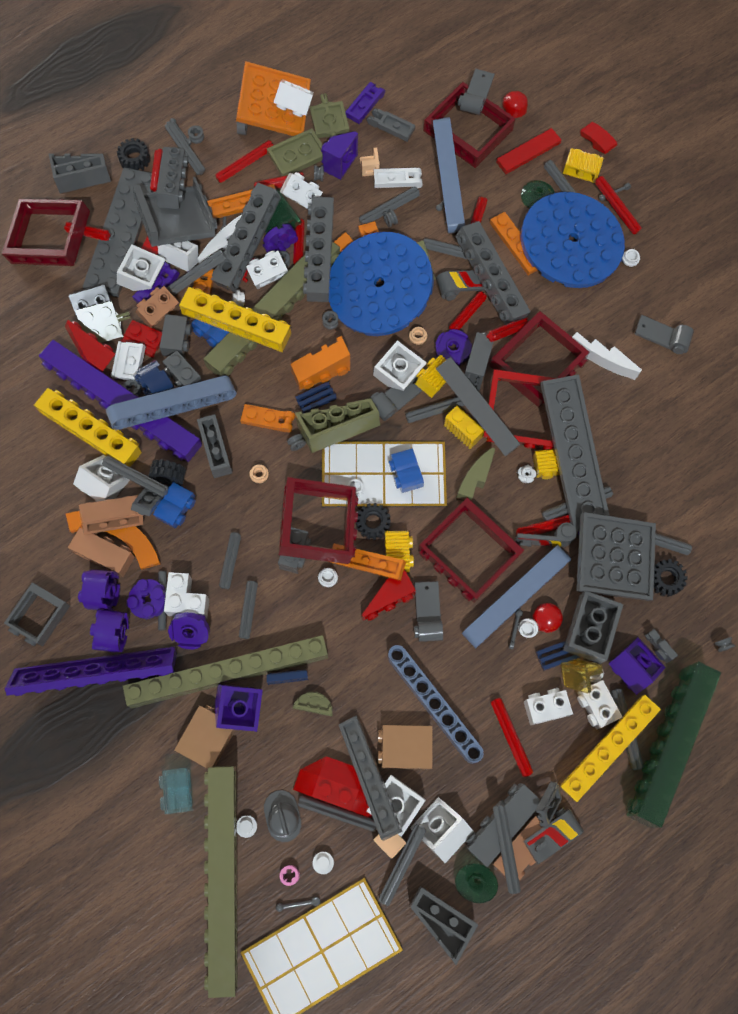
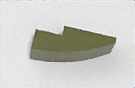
[456,448,495,501]

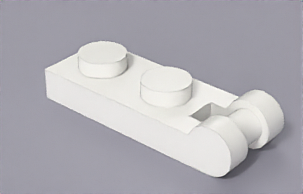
[374,168,423,188]

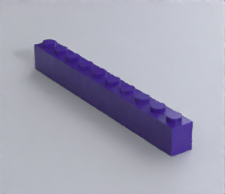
[39,340,202,462]

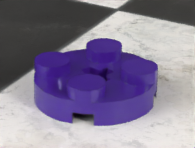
[262,224,298,253]
[435,329,472,366]
[127,579,166,620]
[168,612,210,650]

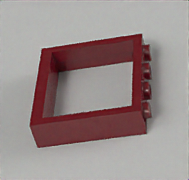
[423,82,515,168]
[2,198,90,266]
[490,311,590,408]
[278,477,359,564]
[418,498,524,603]

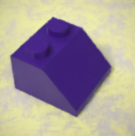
[321,132,358,180]
[609,637,666,695]
[215,684,263,732]

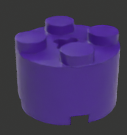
[78,570,120,611]
[90,609,129,652]

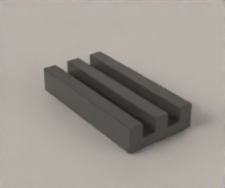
[536,782,562,827]

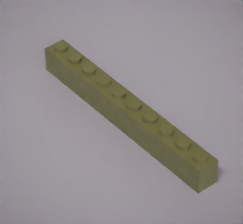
[204,242,340,377]
[123,635,328,708]
[204,766,237,998]

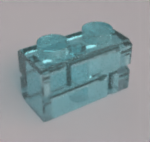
[159,768,193,814]

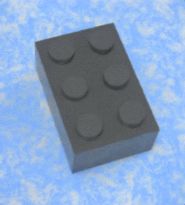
[563,591,623,664]

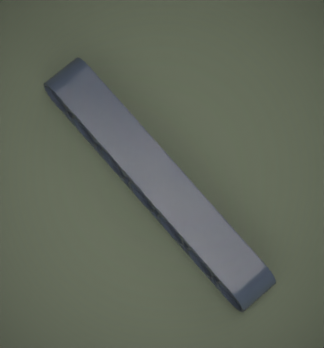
[433,117,465,234]
[106,376,237,430]
[462,545,571,649]
[388,645,484,764]

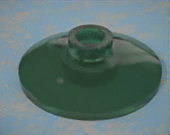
[521,180,555,209]
[455,863,498,903]

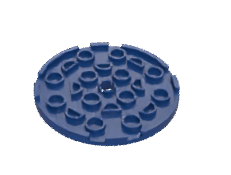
[520,192,625,288]
[329,232,434,336]

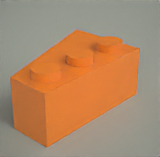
[291,336,350,390]

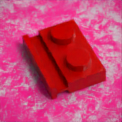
[120,320,162,358]

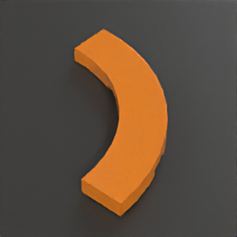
[66,511,160,570]

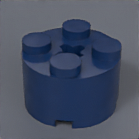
[133,360,174,396]

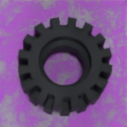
[117,138,150,171]
[149,459,186,486]
[356,503,391,540]
[654,559,688,597]

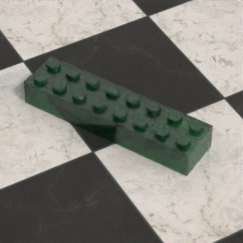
[626,662,722,828]

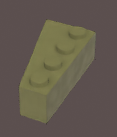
[295,399,380,453]

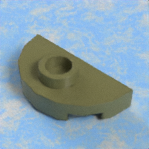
[293,692,332,717]

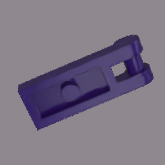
[345,82,385,124]
[132,262,180,303]

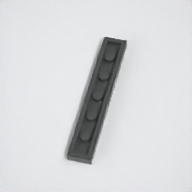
[436,357,521,456]
[339,716,403,841]

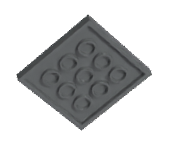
[577,512,656,601]

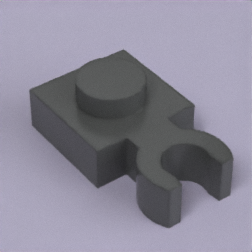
[645,629,678,663]

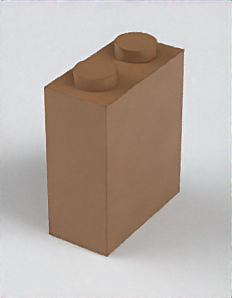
[174,705,235,769]
[378,725,432,770]

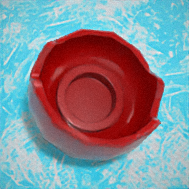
[502,91,528,118]
[532,603,563,633]

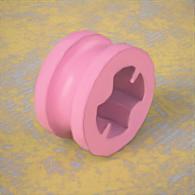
[280,865,300,886]

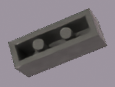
[197,414,232,478]

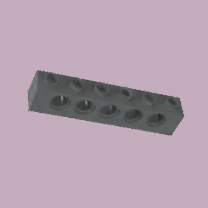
[211,182,281,293]
[303,197,334,302]
[455,221,531,325]

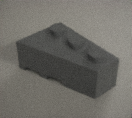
[48,153,111,194]
[409,886,478,965]

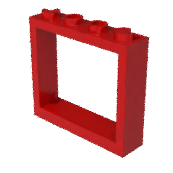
[483,369,557,450]

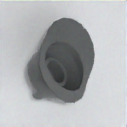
[264,790,301,842]

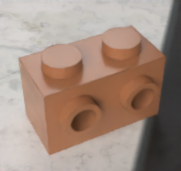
[135,286,179,328]

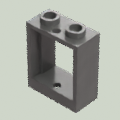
[465,332,493,391]
[4,583,70,647]

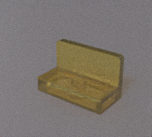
[561,659,603,694]

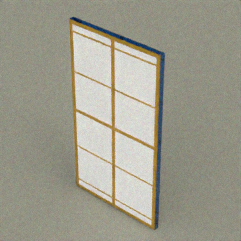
[321,442,448,507]
[240,878,403,1014]

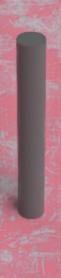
[158,571,166,631]

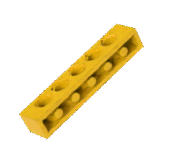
[179,287,291,352]
[34,388,142,467]
[559,695,661,802]

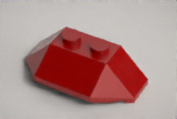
[293,756,372,818]

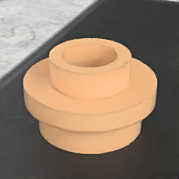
[409,327,427,345]
[250,465,269,483]

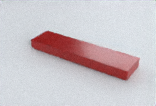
[496,128,561,174]

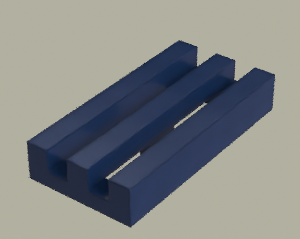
[295,382,337,414]
[536,641,580,671]
[266,670,308,685]

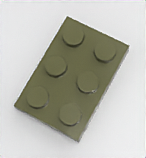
[267,128,323,176]

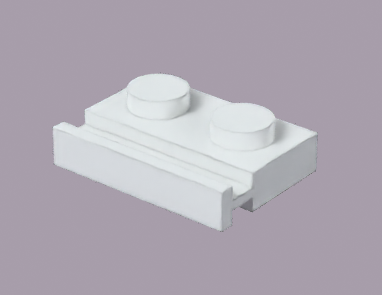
[111,341,146,380]

